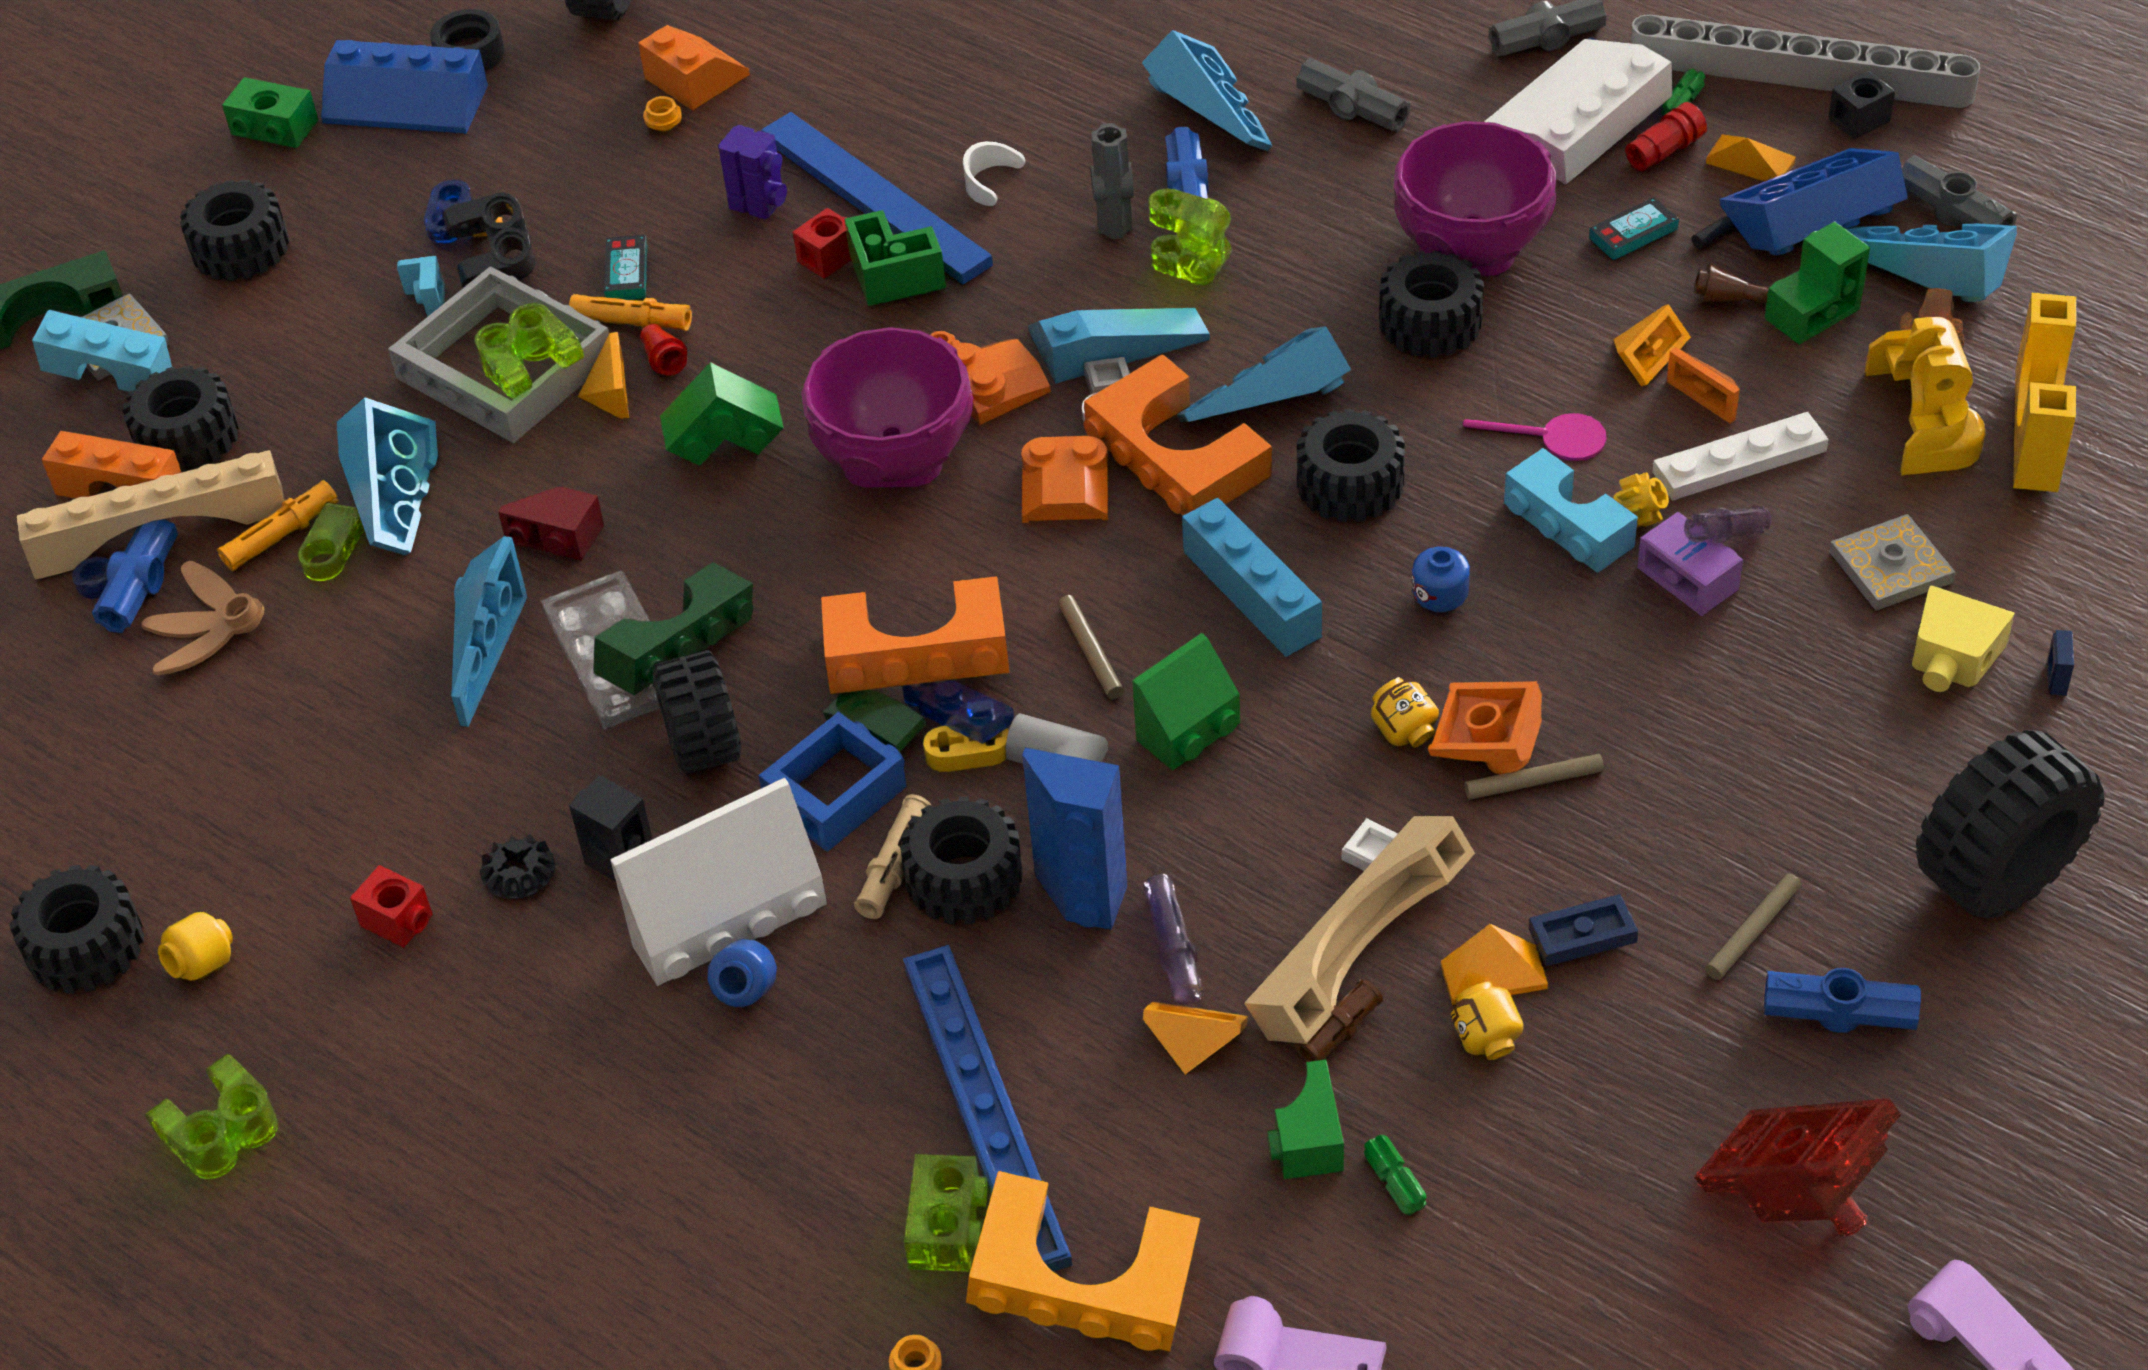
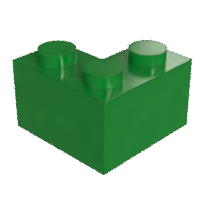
[844,210,946,306]
[1765,221,1870,345]
[660,362,784,466]

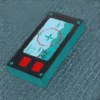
[1589,197,1679,260]
[604,235,647,300]

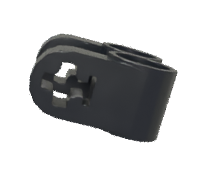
[443,192,536,288]

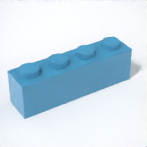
[1182,498,1322,657]

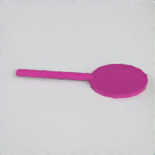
[1462,413,1607,461]

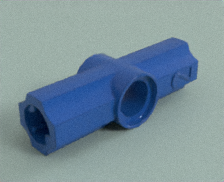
[1165,127,1210,230]
[92,519,178,633]
[1764,968,1921,1033]

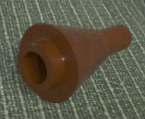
[1694,263,1769,304]

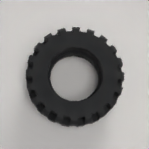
[1915,730,2105,918]

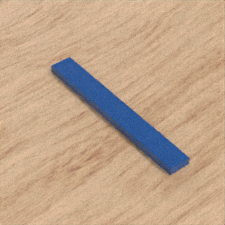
[761,112,993,285]
[903,945,1072,1272]

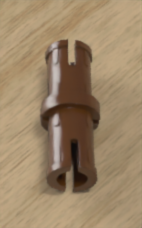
[1295,979,1383,1062]

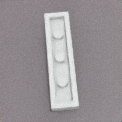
[1653,412,1829,501]

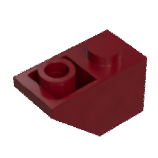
[498,486,604,561]

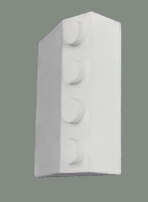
[1484,39,1672,185]
[610,778,827,986]

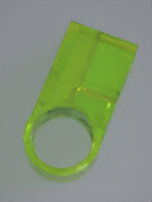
[298,503,364,581]

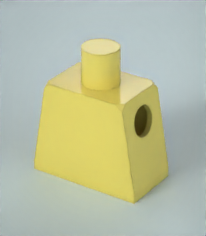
[1912,585,2014,692]

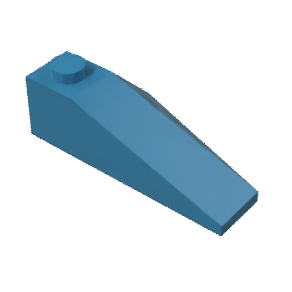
[1845,223,2017,302]
[1028,308,1210,384]
[1177,326,1351,422]
[451,536,527,727]

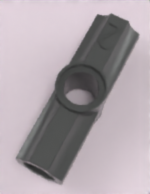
[1488,0,1607,58]
[1296,58,1411,133]
[1090,123,1134,239]
[1902,155,2017,226]

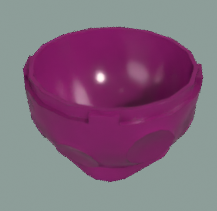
[1393,121,1556,276]
[801,327,973,487]

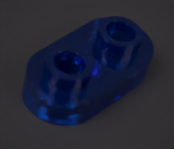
[424,180,472,244]

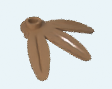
[141,561,264,675]

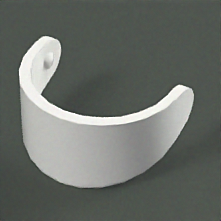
[963,141,1026,206]

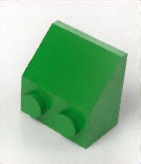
[1132,633,1240,771]

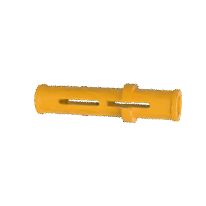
[569,294,692,331]
[217,480,339,572]

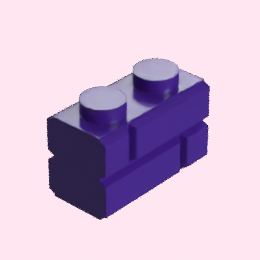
[718,125,787,219]

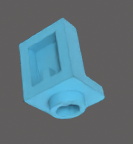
[397,256,445,317]

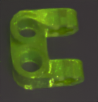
[1148,188,1232,286]
[475,303,584,399]
[145,1054,278,1179]

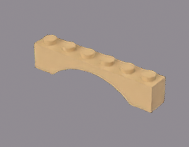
[17,450,285,580]
[1244,816,1475,1044]

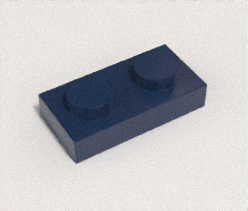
[1528,894,1638,966]

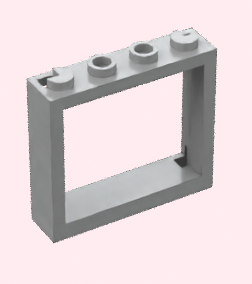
[388,266,609,443]

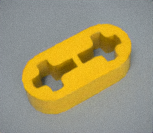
[923,720,1009,772]

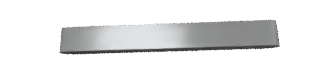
[1631,15,1980,108]

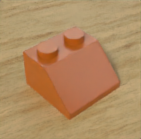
[638,25,750,111]

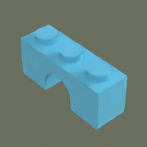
[32,310,172,392]
[1504,448,1638,573]

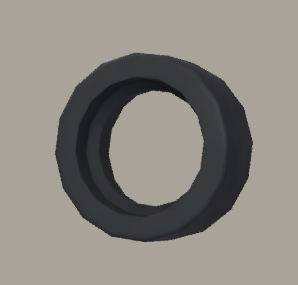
[430,9,505,71]

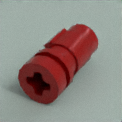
[1625,102,1707,171]

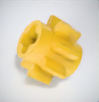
[1613,472,1669,528]

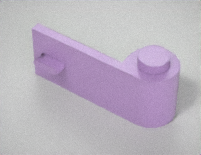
[1908,1260,2074,1370]
[1214,1296,1387,1370]

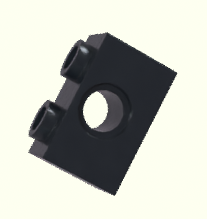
[569,775,653,882]

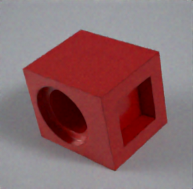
[793,208,851,279]
[350,865,433,948]

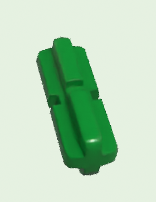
[1661,68,1705,116]
[1364,1134,1427,1215]

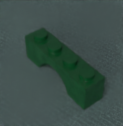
[0,250,123,350]
[593,562,753,696]

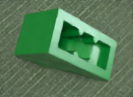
[1267,1060,1344,1179]

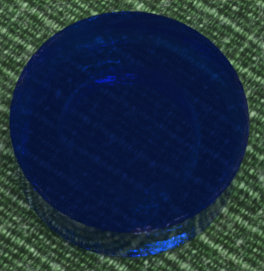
[72,557,109,599]

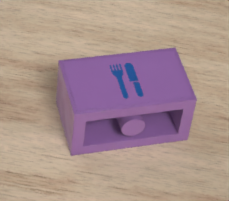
[1637,512,1743,616]

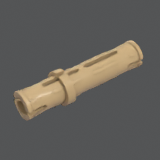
[854,794,931,919]

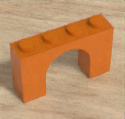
[1083,354,1272,516]
[821,576,1010,694]

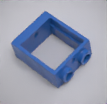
[758,712,907,852]

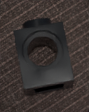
[1828,71,1895,139]

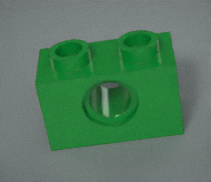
[222,77,319,148]

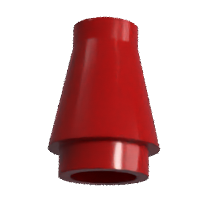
[640,324,688,376]

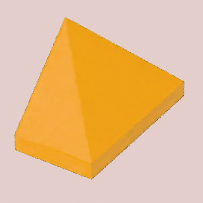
[1706,134,1796,182]
[1613,304,1691,387]
[578,332,629,419]
[1441,924,1548,1005]
[1143,1002,1248,1075]

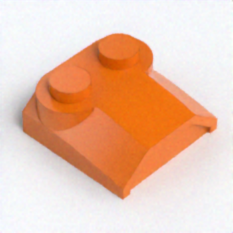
[953,339,1051,425]
[1021,436,1108,523]
[1428,681,1542,774]

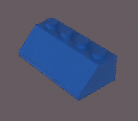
[321,40,488,134]
[1719,148,1908,255]
[1022,747,1128,930]

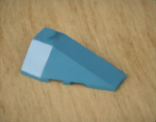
[1142,30,1272,151]
[337,398,438,556]

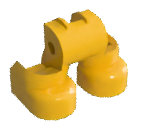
[1865,317,1985,475]

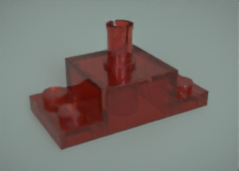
[1694,1098,1901,1237]

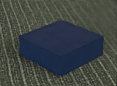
[2046,630,2074,696]

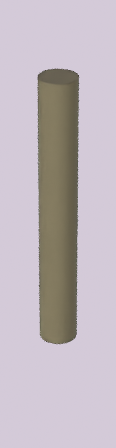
[1058,595,1124,699]
[1464,753,1604,800]
[1705,873,1801,980]

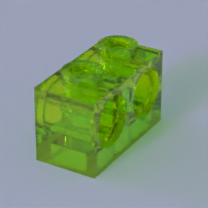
[904,1154,987,1272]

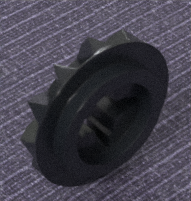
[479,834,555,899]

